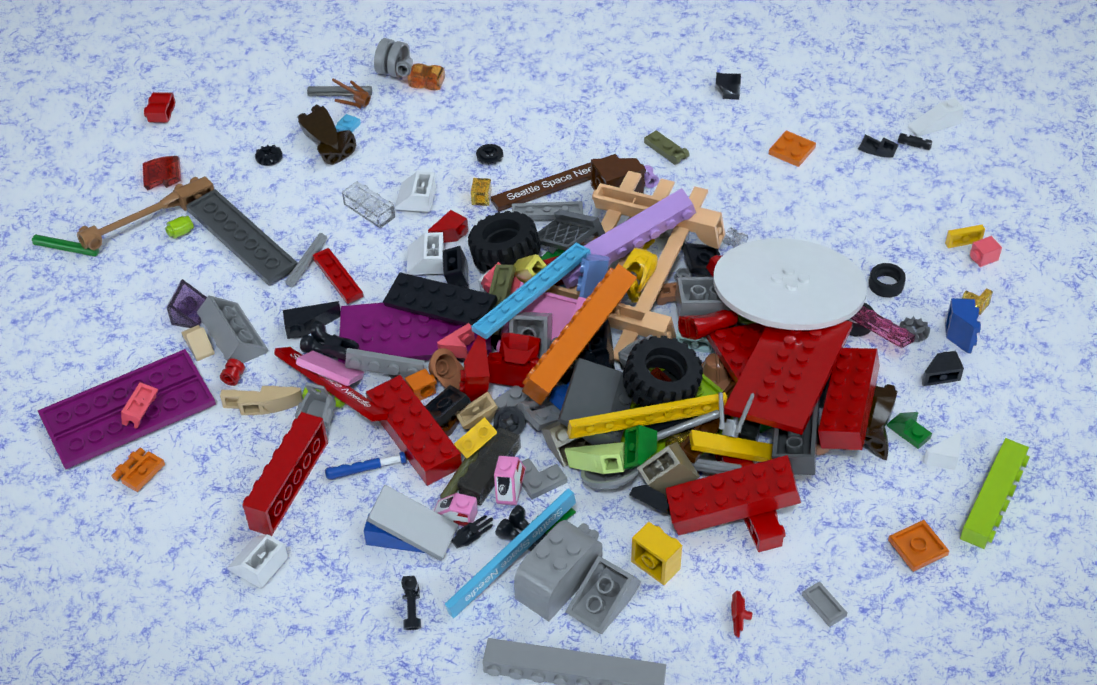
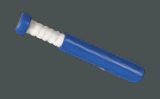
[325,452,406,480]

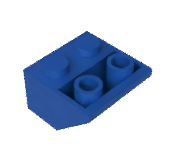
[945,298,981,354]

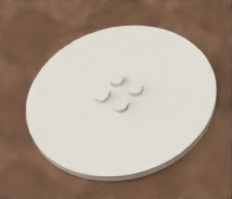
[713,238,867,330]

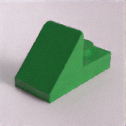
[887,412,932,449]

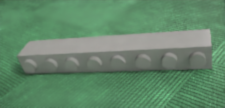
[483,638,666,685]

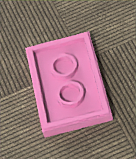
[296,351,364,386]

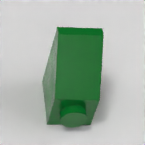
[624,425,657,470]

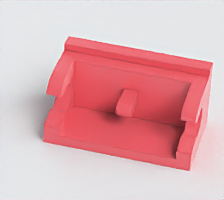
[121,382,158,428]

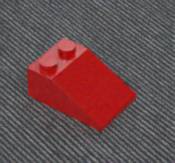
[459,335,490,401]

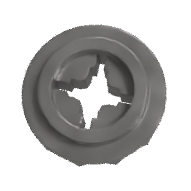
[899,316,930,342]

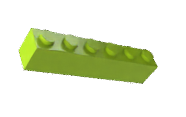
[960,438,1030,549]

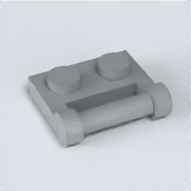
[517,393,561,431]

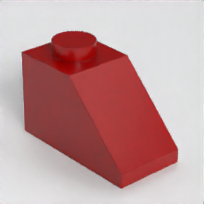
[428,210,468,243]

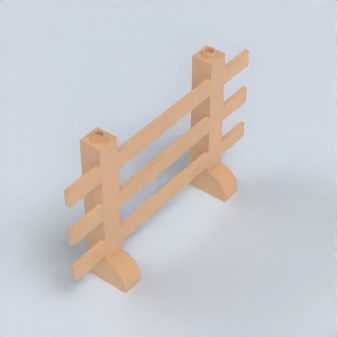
[548,171,725,362]

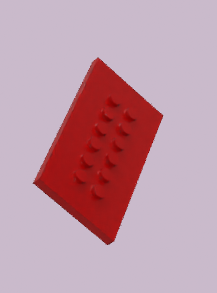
[724,321,853,435]

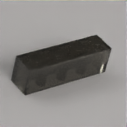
[457,427,521,506]

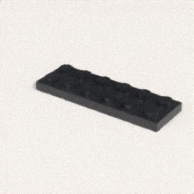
[383,272,498,326]

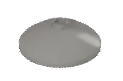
[581,466,639,489]

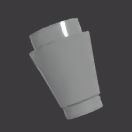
[396,57,413,76]

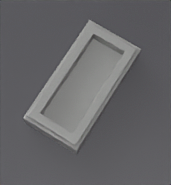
[802,581,848,627]

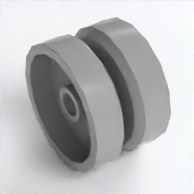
[374,38,410,78]

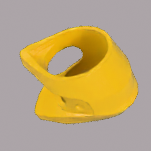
[623,247,658,293]

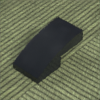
[858,134,899,157]

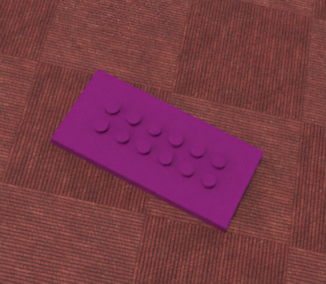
[338,302,492,364]
[37,349,216,470]

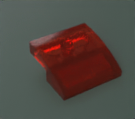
[142,156,181,191]

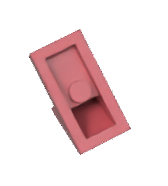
[437,323,475,358]

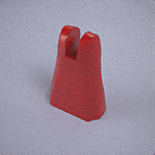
[678,310,738,340]

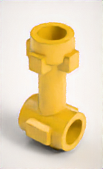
[627,280,642,303]

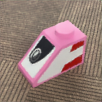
[494,456,526,505]
[434,493,478,527]

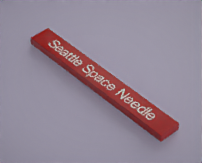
[274,347,389,422]

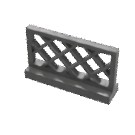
[537,209,605,251]

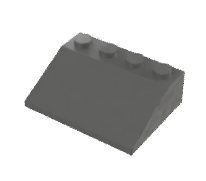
[558,358,633,445]

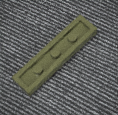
[489,264,516,335]

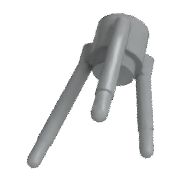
[719,392,755,438]

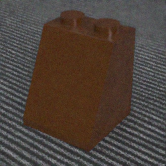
[591,158,646,194]

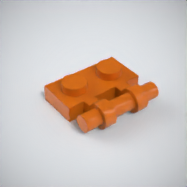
[111,448,165,492]

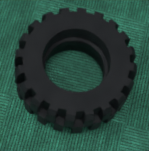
[468,211,541,273]
[622,336,703,407]

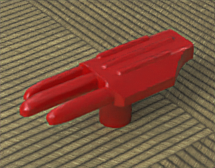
[731,591,753,638]

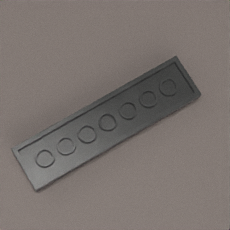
[186,189,298,285]

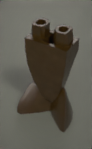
[297,104,356,165]
[841,383,898,460]

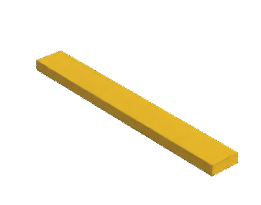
[567,392,728,439]

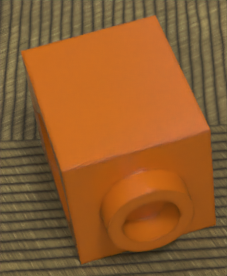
[405,369,437,401]

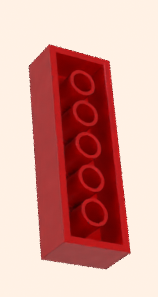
[818,348,880,450]
[366,375,462,486]
[242,412,328,536]
[665,455,801,536]

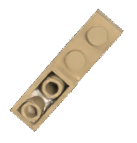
[220,386,303,415]

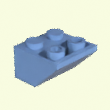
[576,253,609,298]

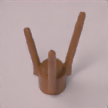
[332,78,371,109]

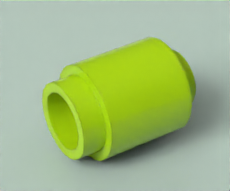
[165,216,194,239]

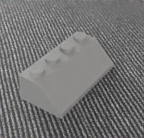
[197,295,269,363]

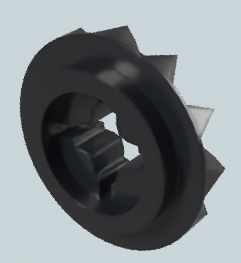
[255,144,282,165]
[476,144,503,165]
[493,406,525,438]

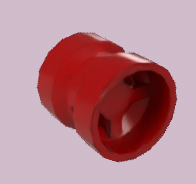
[220,359,245,386]

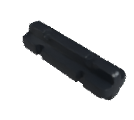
[898,133,932,150]

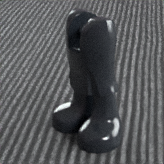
[300,321,359,360]
[495,505,547,552]

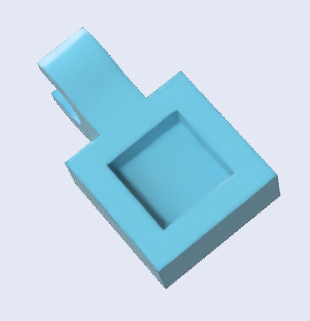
[335,114,361,132]

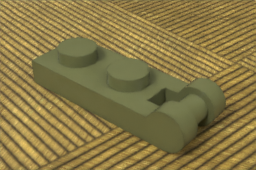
[644,130,690,165]

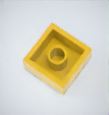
[631,522,682,585]

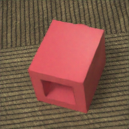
[970,236,1002,267]

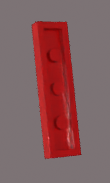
[313,248,364,304]

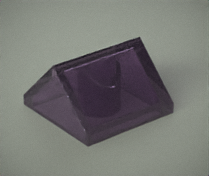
[166,279,207,328]

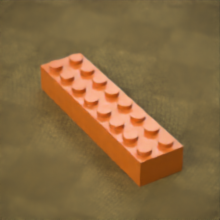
[522,263,637,405]

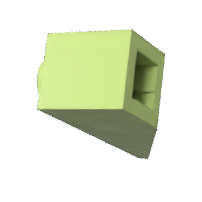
[565,442,625,474]

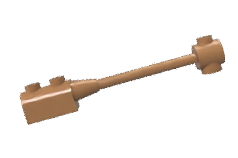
[77,176,214,250]

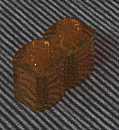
[408,63,445,90]

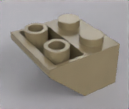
[541,421,592,467]
[637,442,700,499]

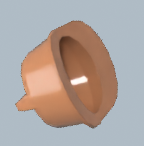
[428,348,463,389]
[702,352,733,391]

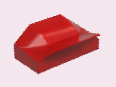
[499,333,541,365]

